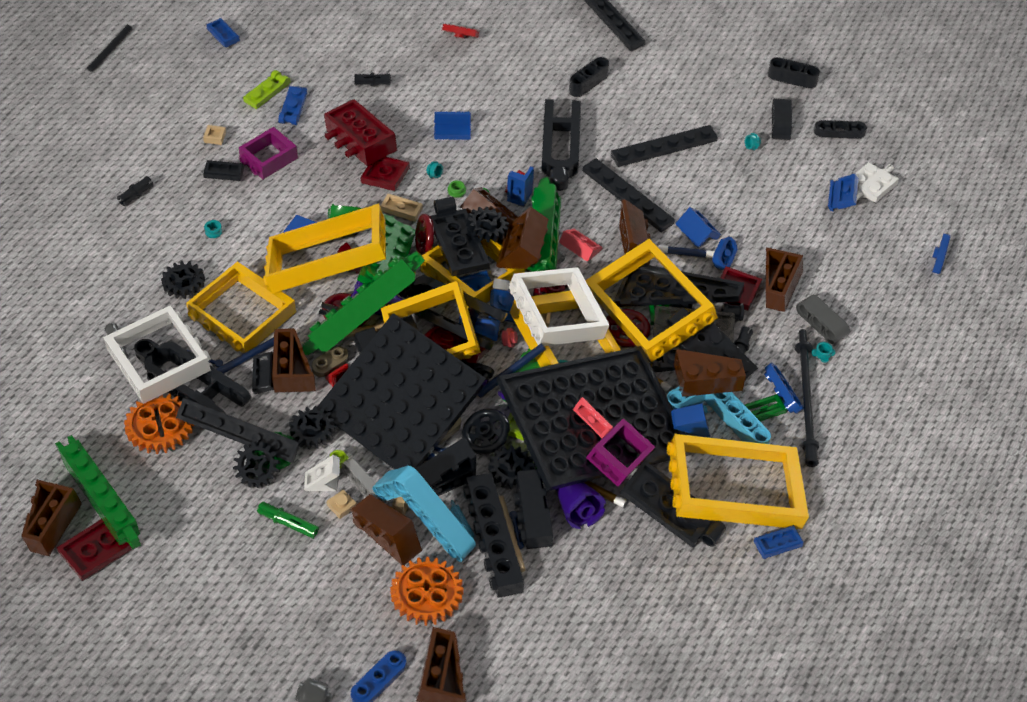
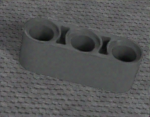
[796,294,850,344]

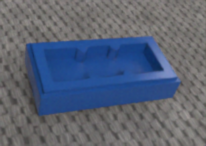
[206,18,240,48]
[932,233,950,274]
[754,525,804,559]

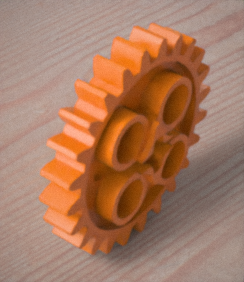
[124,394,194,454]
[390,556,463,626]

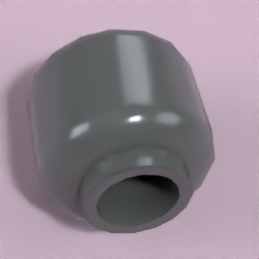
[295,678,332,702]

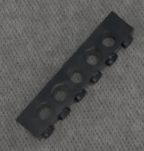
[463,472,524,598]

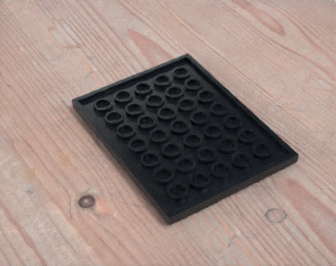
[496,346,692,491]

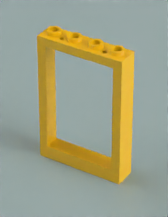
[263,204,386,294]
[585,239,718,362]
[510,291,621,367]
[667,434,809,529]

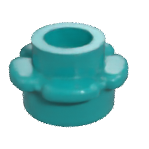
[745,133,761,150]
[426,161,443,179]

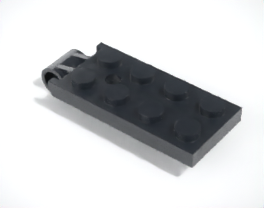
[430,196,490,276]
[666,307,758,381]
[620,460,726,548]

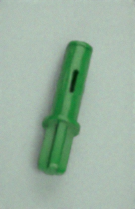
[257,502,319,539]

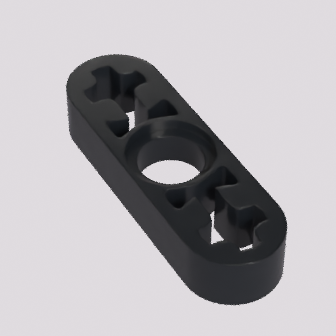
[814,120,867,139]

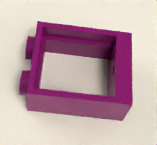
[238,127,298,180]
[586,418,655,487]

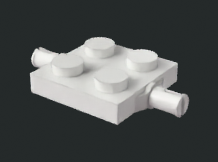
[856,162,899,203]

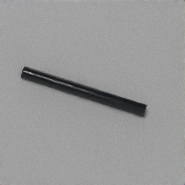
[87,25,132,72]

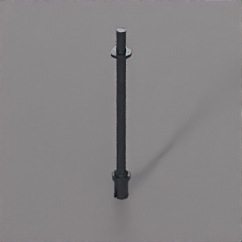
[794,329,819,467]

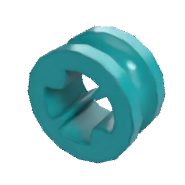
[204,220,222,238]

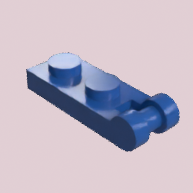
[278,86,308,125]

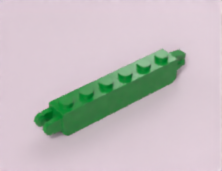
[527,177,561,272]
[302,251,425,355]
[55,435,141,549]

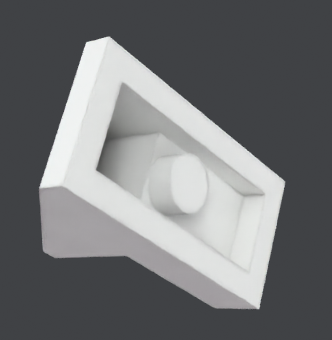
[304,455,340,491]

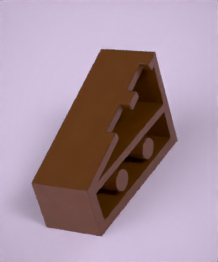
[766,247,803,312]
[272,328,316,393]
[674,349,746,397]
[21,479,82,556]
[351,494,422,565]
[416,627,466,702]

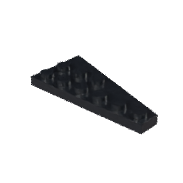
[613,264,744,307]

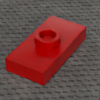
[442,23,479,39]

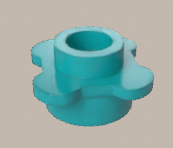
[811,342,835,363]

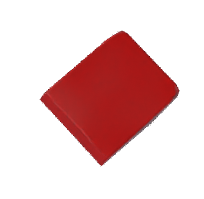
[325,363,349,387]

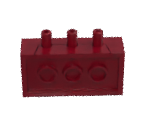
[324,99,397,166]

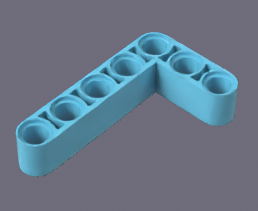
[667,386,771,444]
[372,466,476,562]

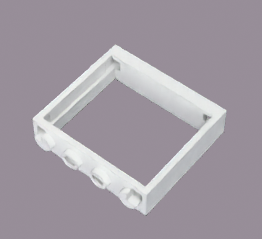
[509,267,609,346]
[103,305,211,404]

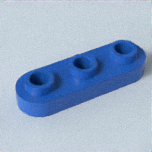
[764,362,804,414]
[351,650,406,702]

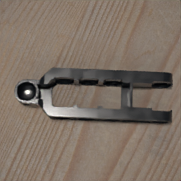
[541,99,581,191]
[398,275,508,350]
[134,339,251,415]

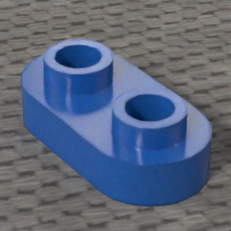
[712,237,737,270]

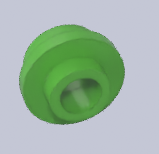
[448,180,466,198]

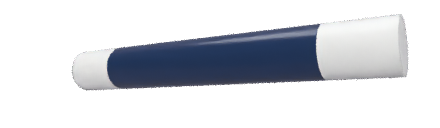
[658,245,715,259]

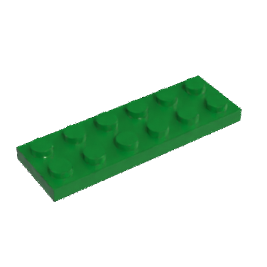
[357,213,415,285]

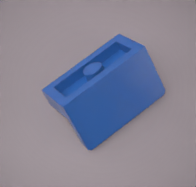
[434,112,471,140]
[507,166,534,207]
[676,207,721,248]
[459,315,501,341]

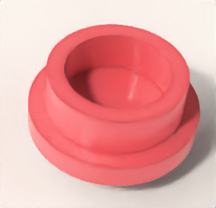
[502,328,518,348]

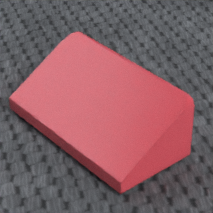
[559,229,603,262]
[573,397,613,439]

